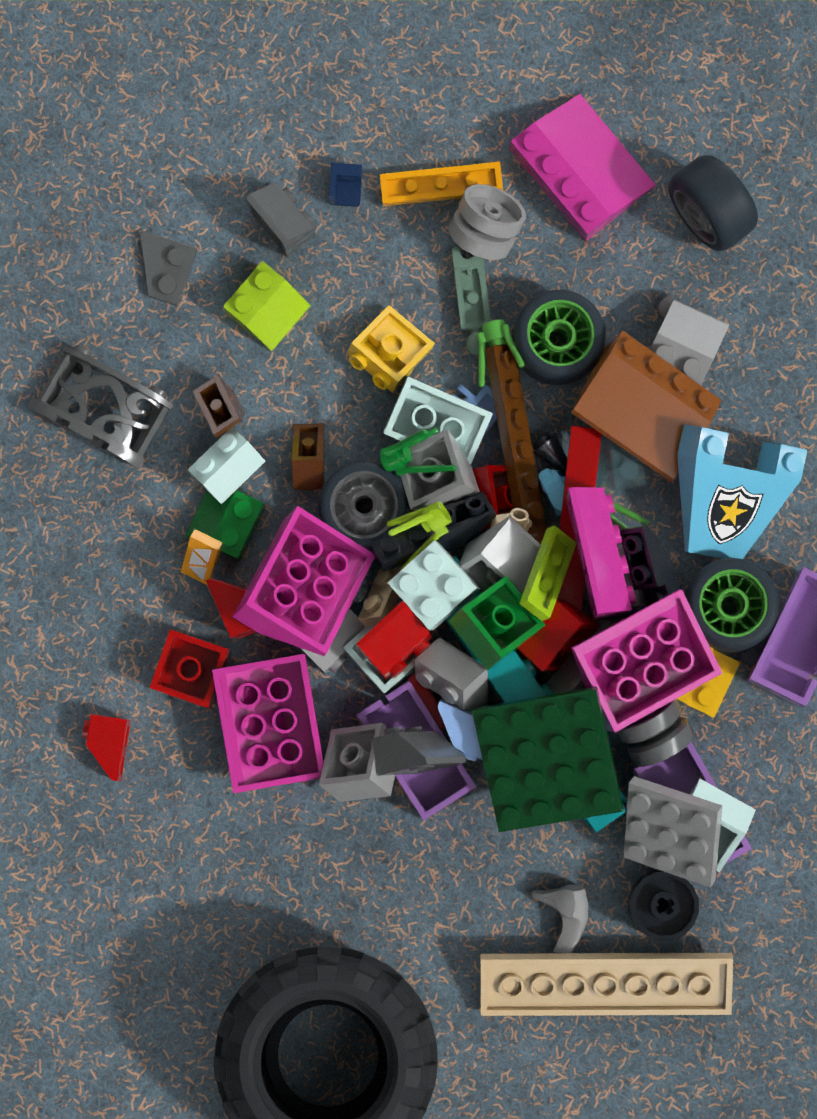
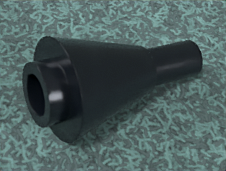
[533,432,567,476]

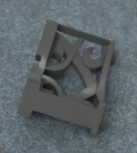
[26,345,174,469]

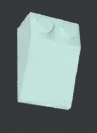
[383,376,493,465]

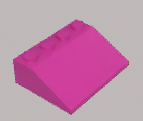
[510,94,656,242]
[566,487,636,620]
[233,506,375,656]
[572,589,722,733]
[212,654,324,793]

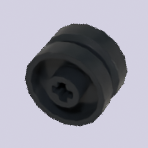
[628,871,699,941]

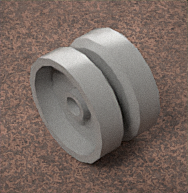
[449,184,526,260]

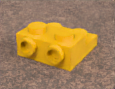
[347,305,435,393]
[677,647,740,718]

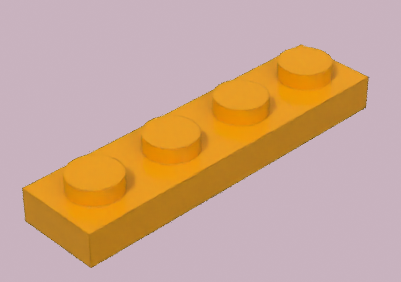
[380,162,503,207]

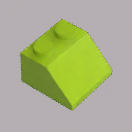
[223,261,311,352]

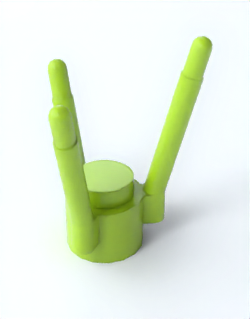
[387,501,452,570]

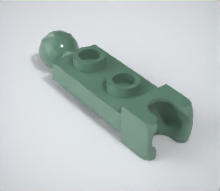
[451,246,491,355]

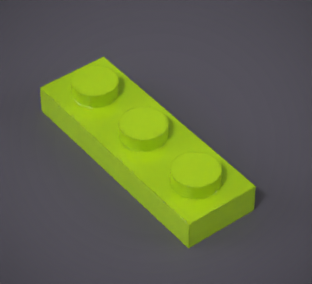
[519,525,577,621]

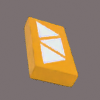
[181,530,222,586]

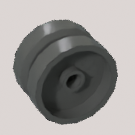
[616,699,694,767]

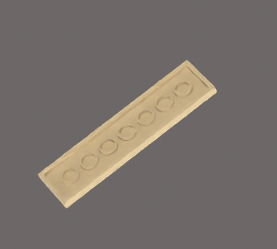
[480,953,733,1016]

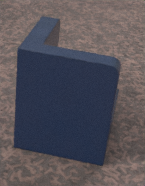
[329,163,363,207]

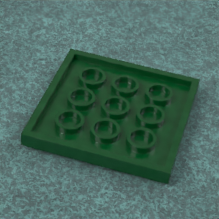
[472,687,624,832]

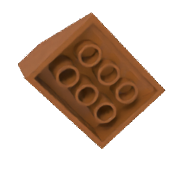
[571,330,722,482]

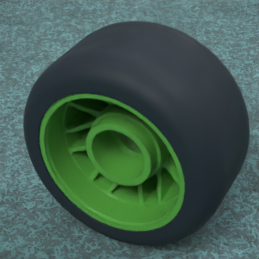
[512,290,606,385]
[685,558,779,653]

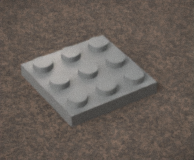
[624,776,723,887]

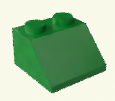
[185,490,266,562]
[449,576,545,671]

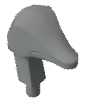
[531,884,588,953]

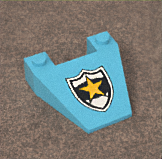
[677,425,807,559]

